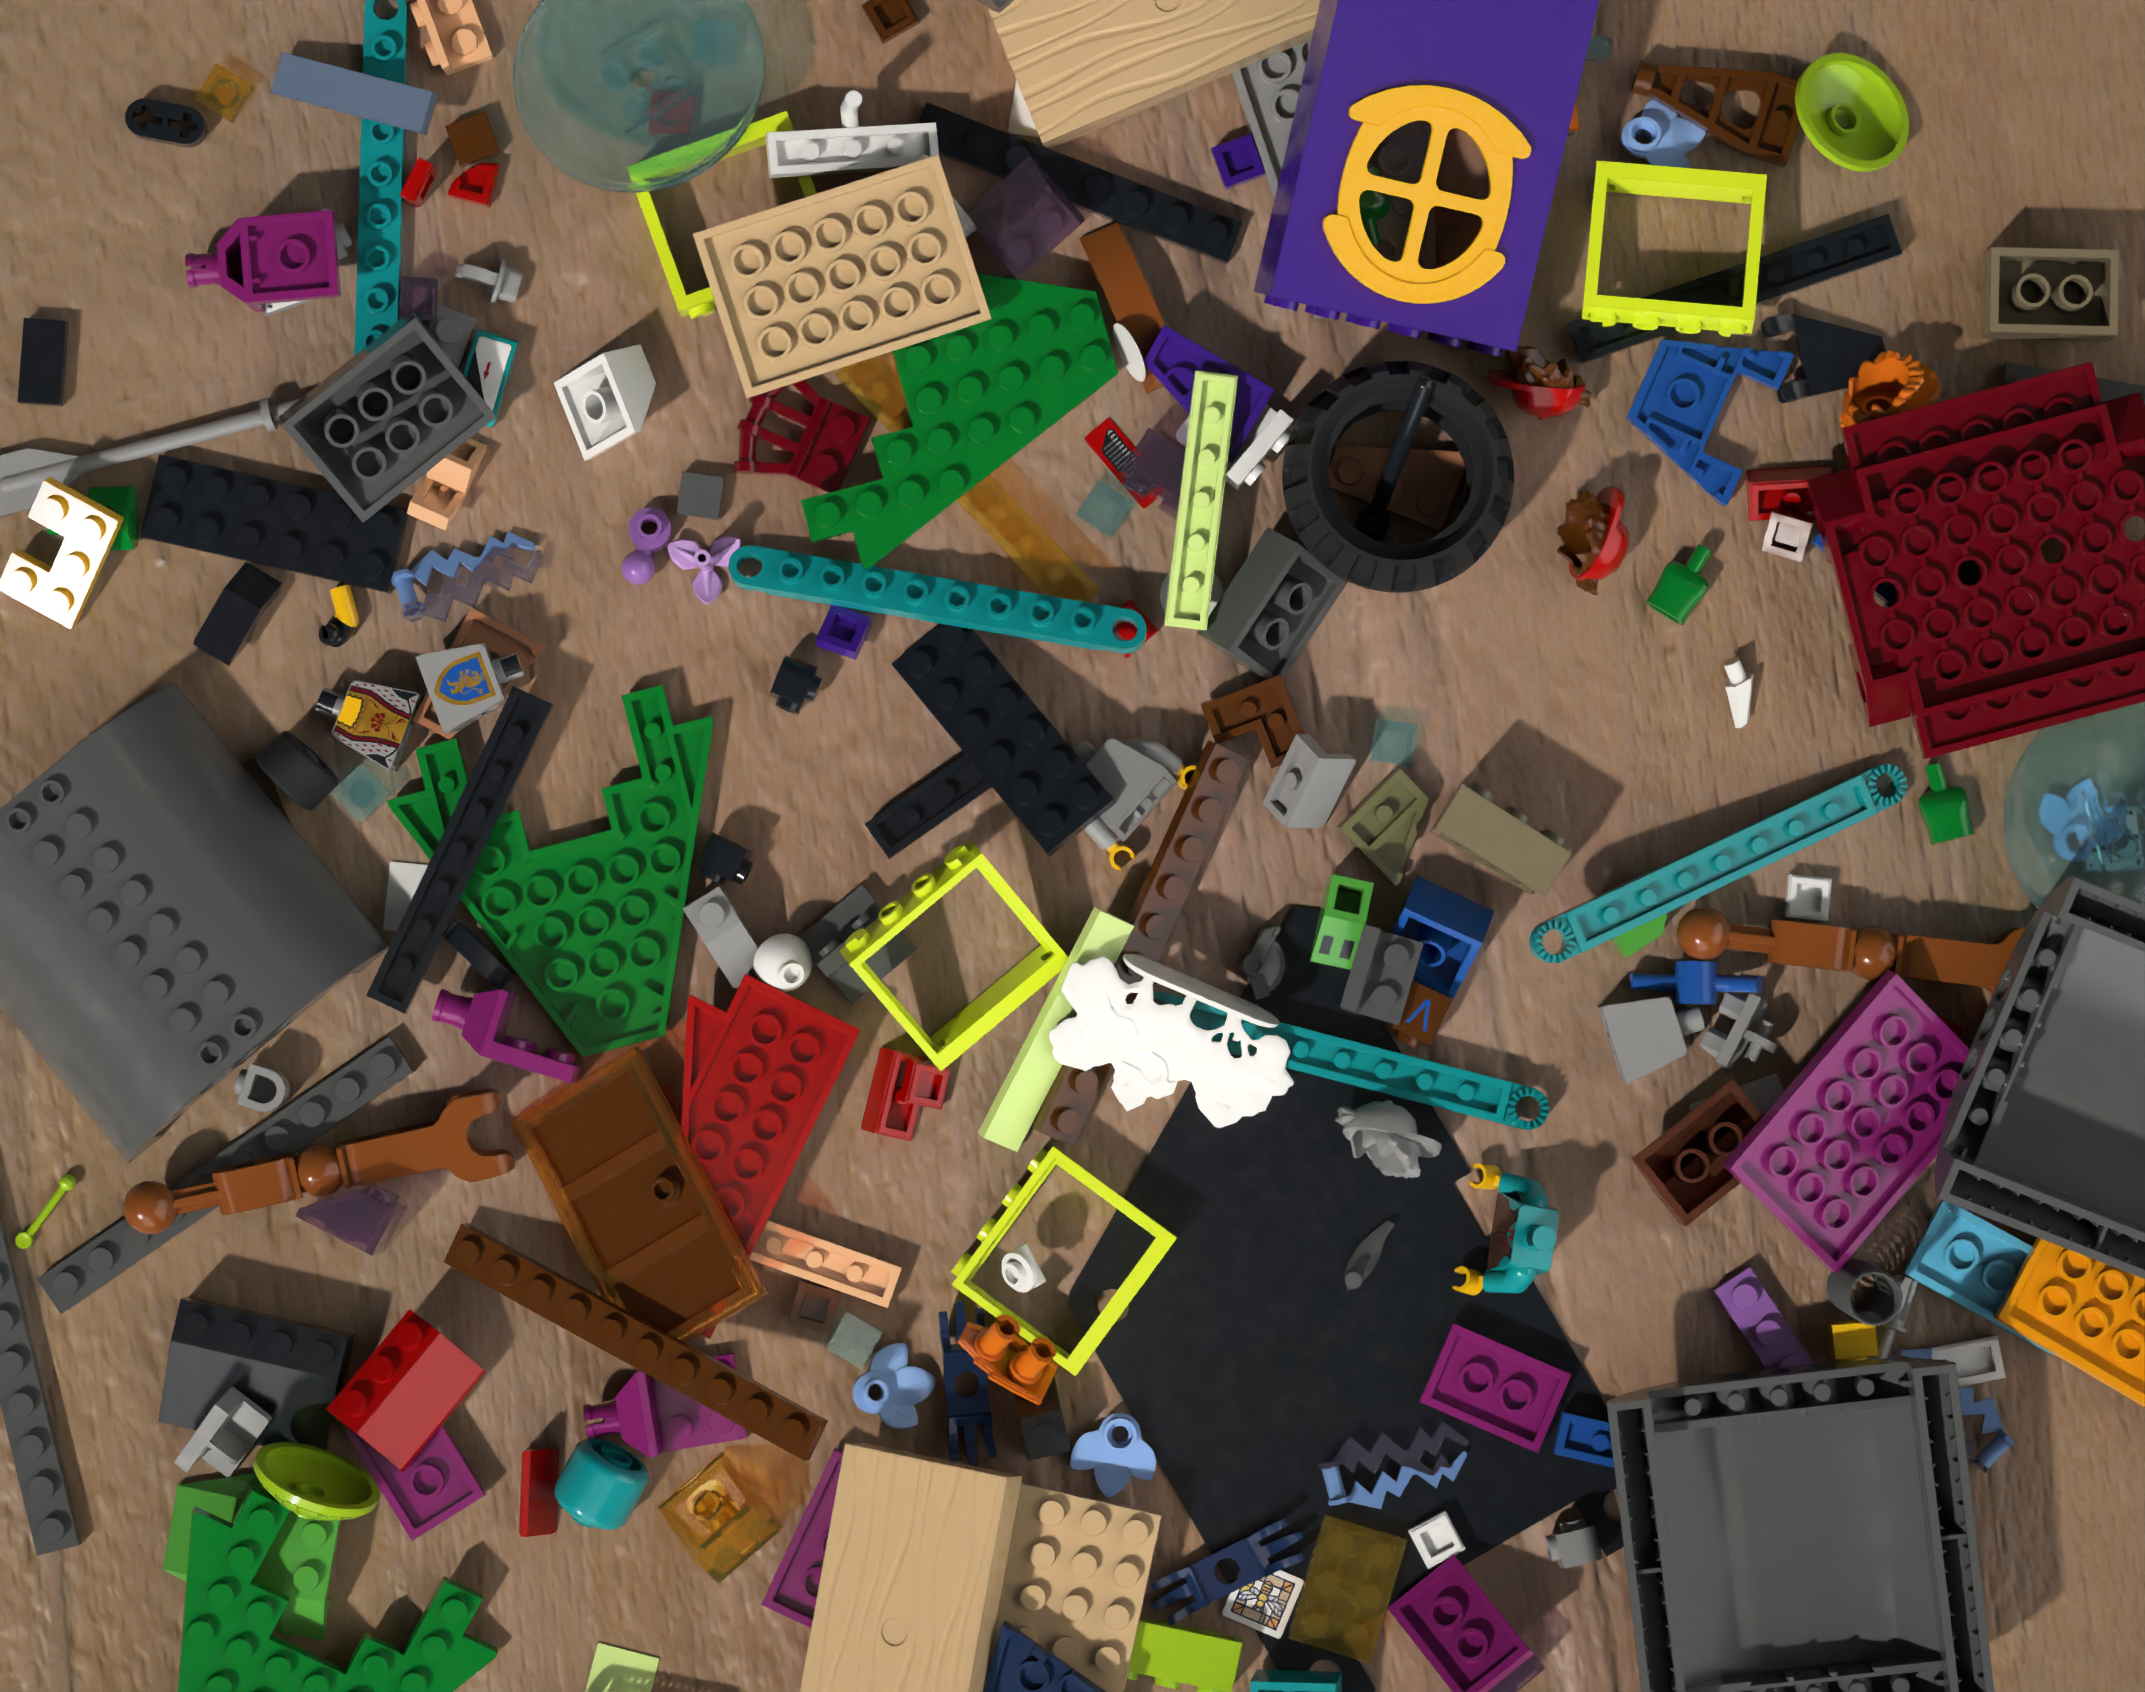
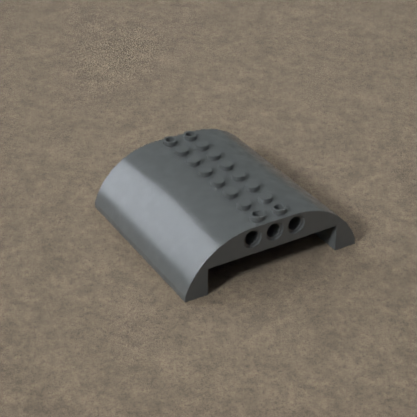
[0,684,390,1163]
[1935,876,2145,1279]
[1606,1358,1995,1692]

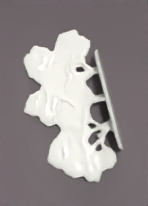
[1049,954,1294,1128]

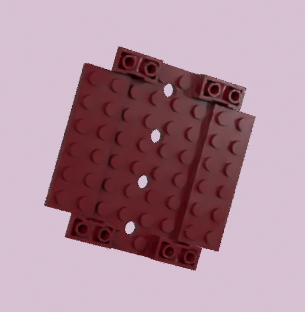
[1806,362,2145,759]

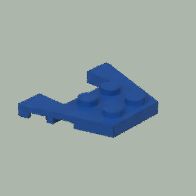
[1625,339,1794,507]

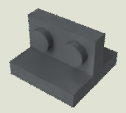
[799,885,917,1004]
[1340,924,1424,1026]

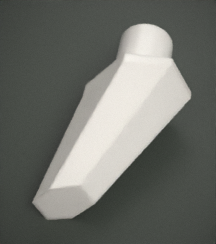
[1723,657,1753,728]

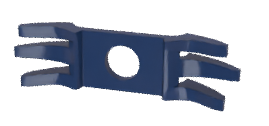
[938,1301,997,1466]
[1150,1518,1305,1626]

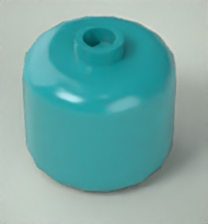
[554,1438,649,1530]

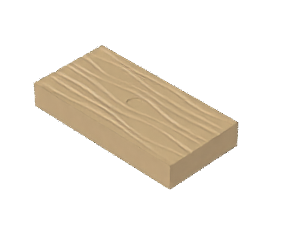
[987,0,1320,149]
[800,1442,1022,1692]

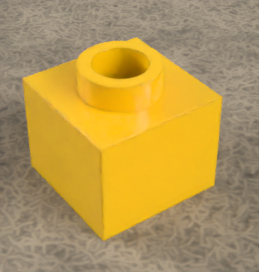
[1826,1320,1878,1361]

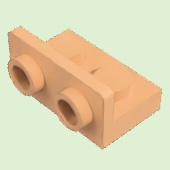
[410,0,494,76]

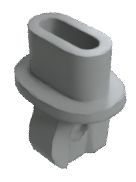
[454,259,523,304]

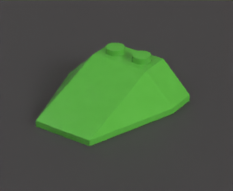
[163,1473,341,1641]

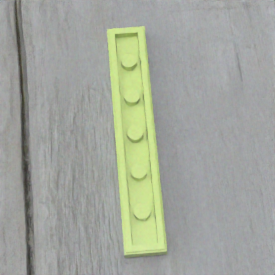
[1164,370,1238,631]
[978,906,1134,1152]

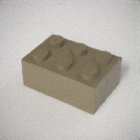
[1981,247,2119,342]
[1429,783,1572,899]

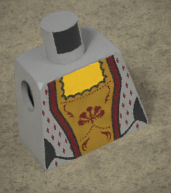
[315,680,424,772]

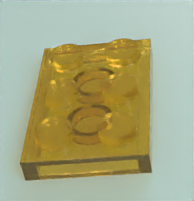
[1288,1514,1408,1664]

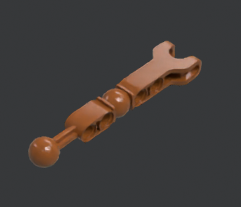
[1677,906,2026,997]
[123,1088,516,1235]

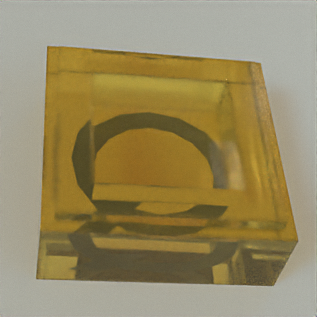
[194,64,254,123]

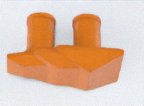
[957,1315,1059,1406]

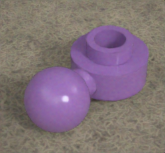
[621,508,672,585]

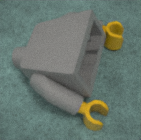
[1073,738,1196,871]

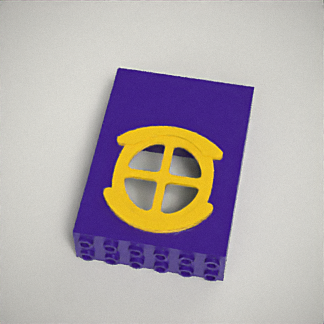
[1254,0,1599,357]

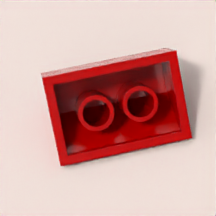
[326,1309,486,1472]

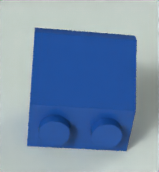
[1390,876,1494,999]

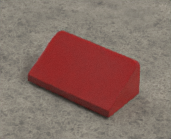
[1746,465,1833,521]
[861,1047,931,1141]
[519,1447,559,1537]

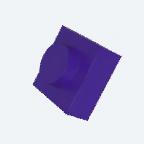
[1211,134,1265,190]
[816,605,872,660]

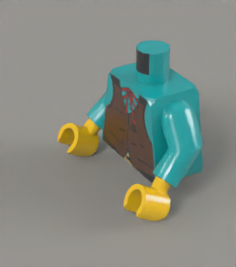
[1452,1163,1559,1296]

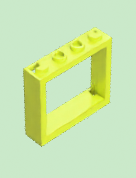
[627,111,817,319]
[1582,160,1767,337]
[839,840,1068,1071]
[951,1146,1177,1377]

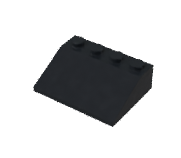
[158,1296,355,1450]

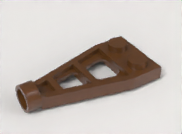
[1631,59,1800,168]

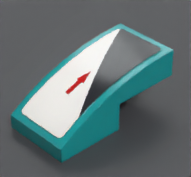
[464,329,519,428]

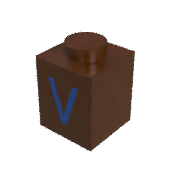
[1389,981,1452,1050]

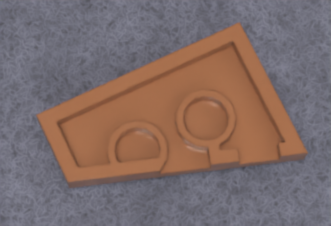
[1328,445,1466,532]
[412,608,548,740]

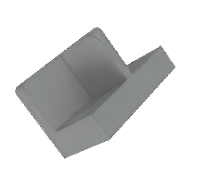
[1262,734,1356,829]
[174,1386,272,1477]

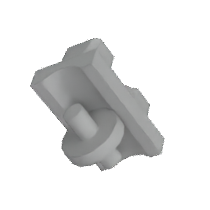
[1700,992,1778,1073]

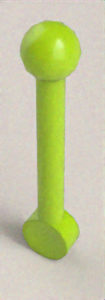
[15,1174,76,1249]

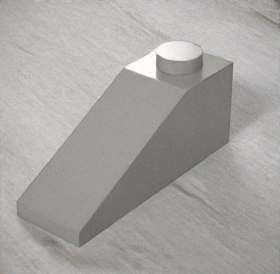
[683,886,789,995]

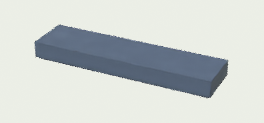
[270,52,438,135]

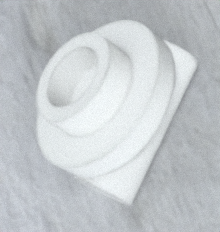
[1002,1243,1046,1293]

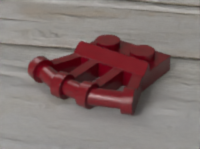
[734,380,871,493]

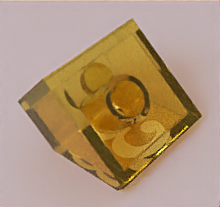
[658,1452,784,1583]

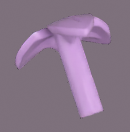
[667,536,741,605]

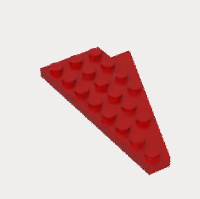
[679,974,861,1339]

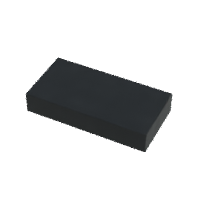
[18,318,69,407]

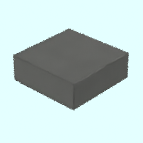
[677,472,725,520]

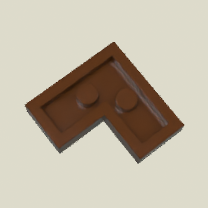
[1201,672,1305,768]

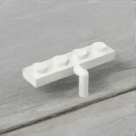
[765,90,939,178]

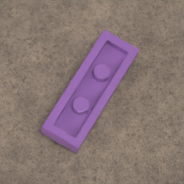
[1712,1266,1814,1370]

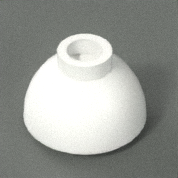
[753,934,812,992]

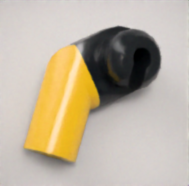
[318,585,359,647]

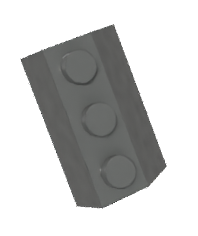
[1197,527,1346,679]

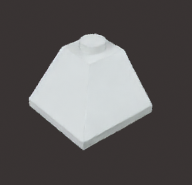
[554,344,656,461]

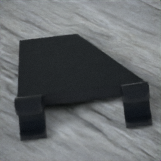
[1761,314,1886,404]

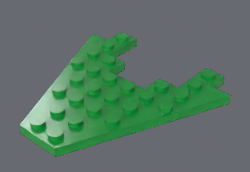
[800,273,1118,570]
[387,685,714,1057]
[177,1486,498,1692]

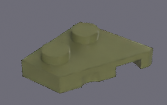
[1337,768,1429,886]

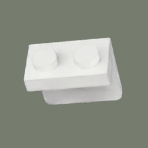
[1176,404,1294,491]

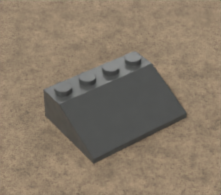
[279,310,496,523]

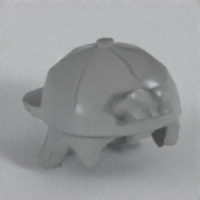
[1335,1100,1442,1179]

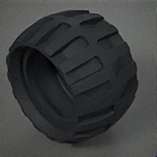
[1282,361,1514,593]

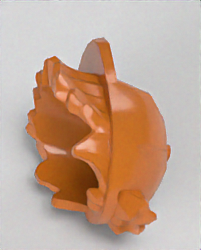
[1839,350,1942,428]

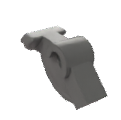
[1239,925,1286,1000]

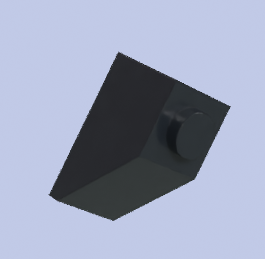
[1014,1376,1071,1461]

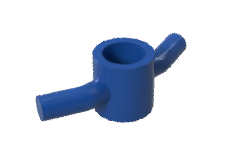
[1629,961,1763,1005]

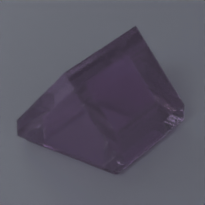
[399,276,438,322]

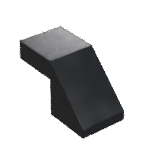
[193,562,282,666]

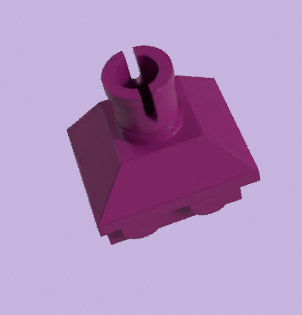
[185,210,341,312]
[432,989,583,1083]
[583,1353,748,1458]

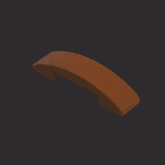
[1079,222,1165,394]

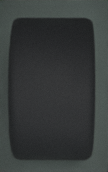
[257,731,339,811]

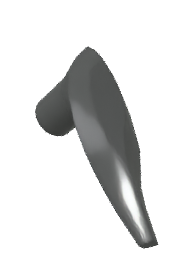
[1345,1220,1395,1291]

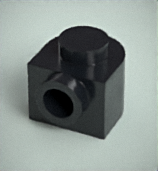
[770,655,822,715]
[697,832,753,885]

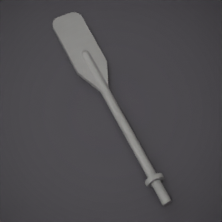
[0,398,301,517]

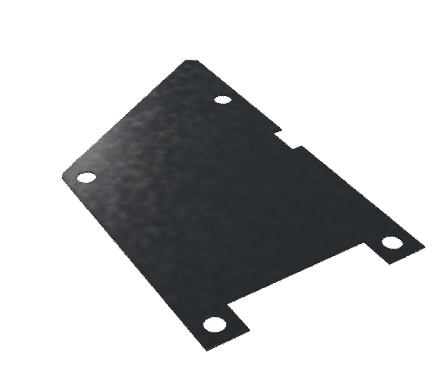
[1069,906,1624,1692]

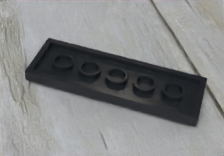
[140,454,409,594]
[891,624,1116,857]

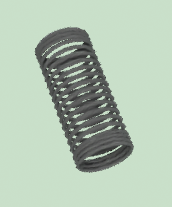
[1826,1259,1903,1326]

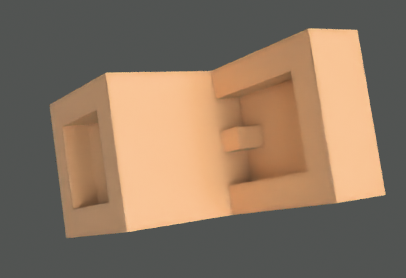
[407,438,487,531]

